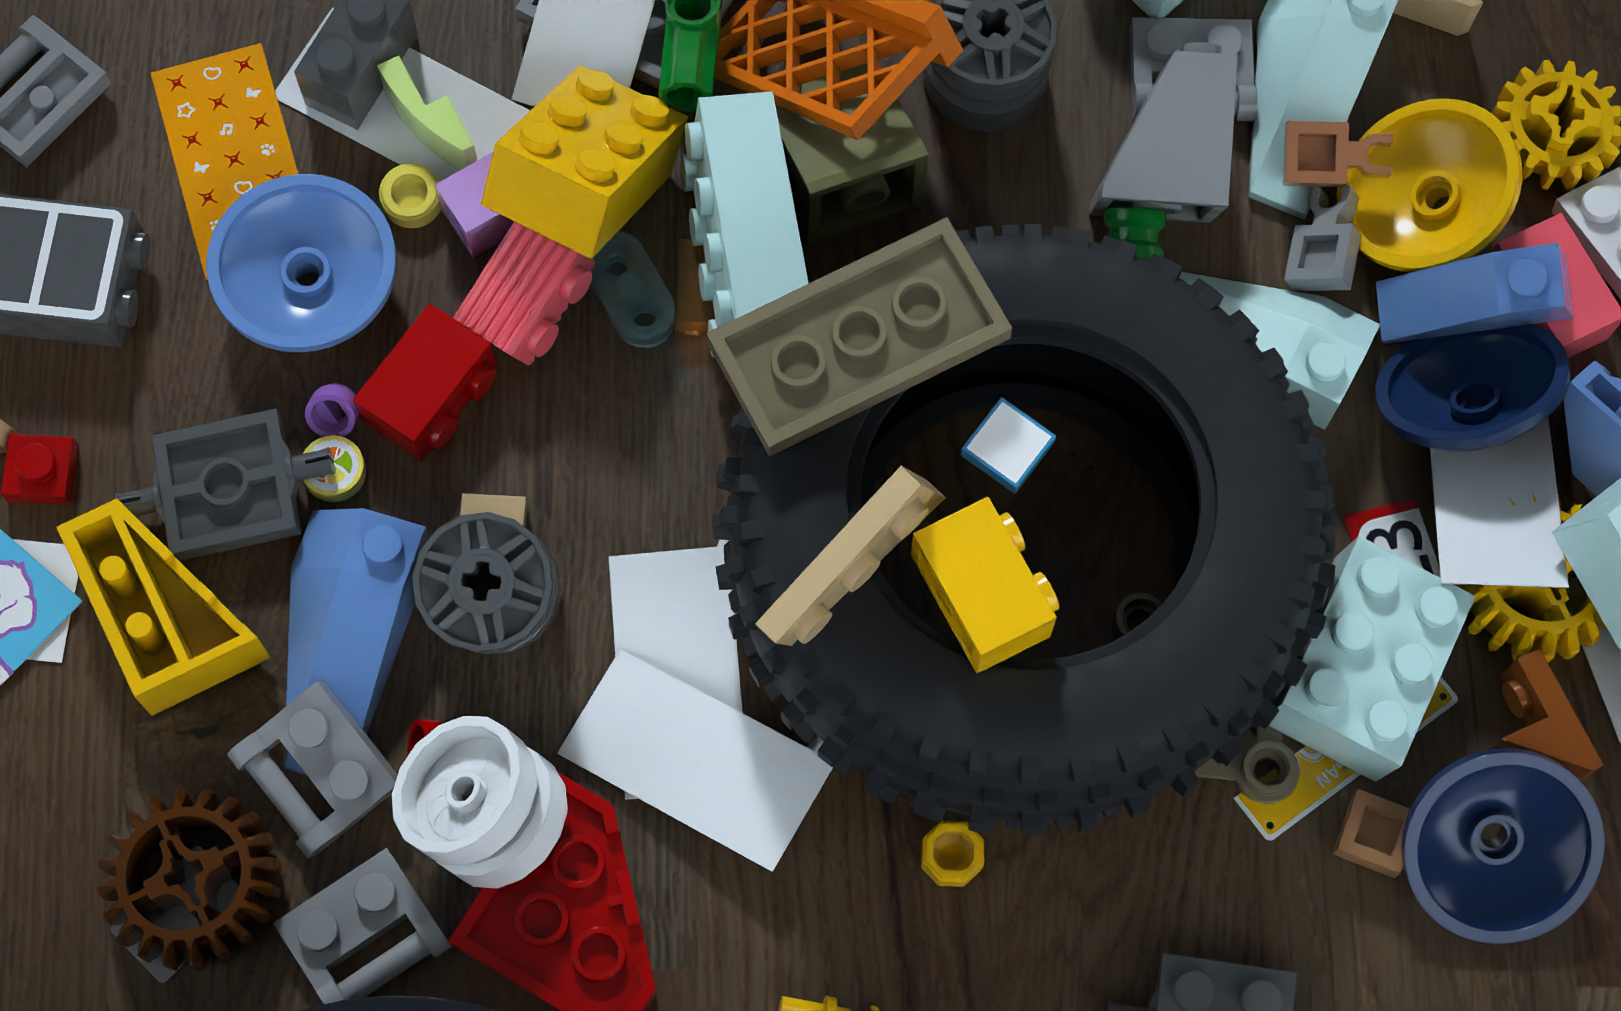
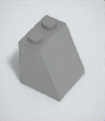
[1089,42,1238,223]

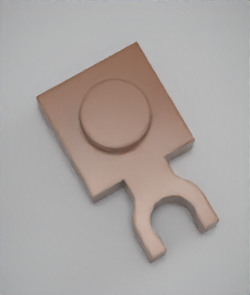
[1283,121,1393,187]

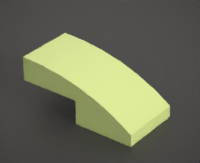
[377,56,477,171]

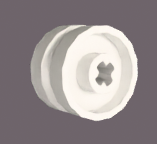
[392,716,568,888]

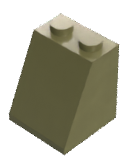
[775,63,929,245]

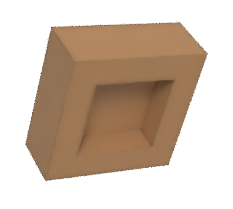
[1332,789,1410,878]

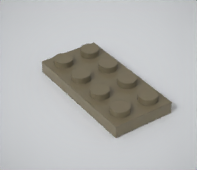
[706,217,1012,457]

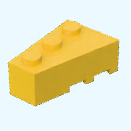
[56,498,271,716]

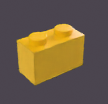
[911,497,1059,674]

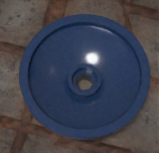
[1375,324,1570,451]
[1401,748,1605,944]

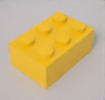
[480,65,688,259]

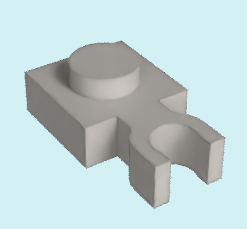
[1284,186,1361,291]

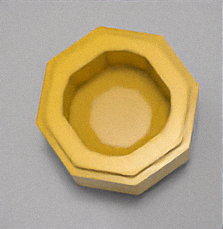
[921,821,984,887]

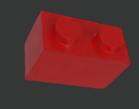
[353,303,497,462]

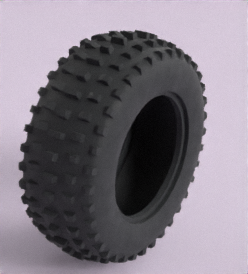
[712,224,1338,835]

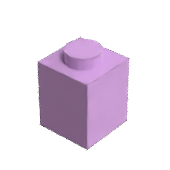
[435,152,514,258]

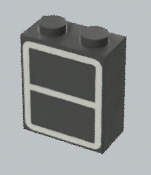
[0,194,151,348]

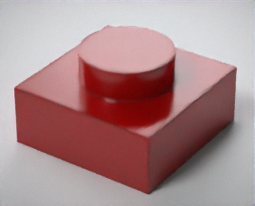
[1,434,79,505]

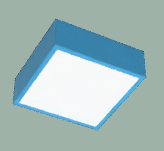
[961,397,1056,494]

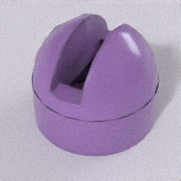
[305,382,359,437]

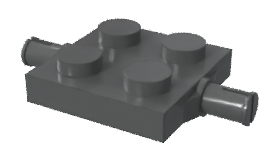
[115,408,336,561]
[1106,953,1297,1011]

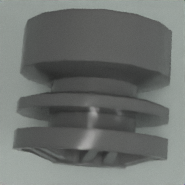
[923,0,1057,132]
[412,512,562,655]

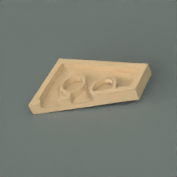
[755,466,946,646]

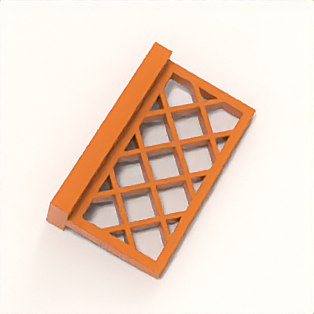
[715,0,964,140]

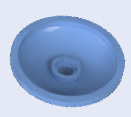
[206,174,397,352]

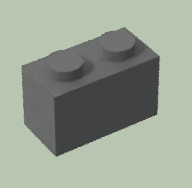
[294,0,418,130]

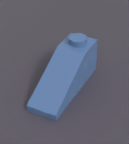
[1376,243,1574,344]

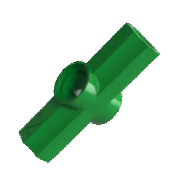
[659,0,722,112]

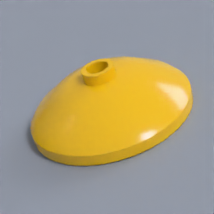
[1337,99,1522,273]

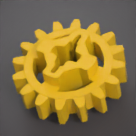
[1491,60,1621,191]

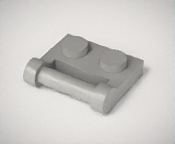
[0,15,112,168]
[1129,17,1257,121]
[227,681,398,859]
[273,848,452,1004]

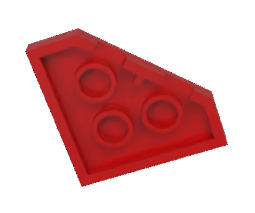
[448,771,657,1011]

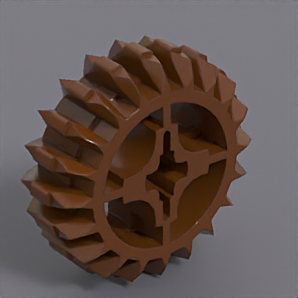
[97,789,282,970]

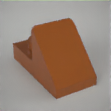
[1489,648,1604,781]

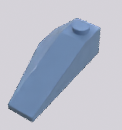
[284,508,430,776]

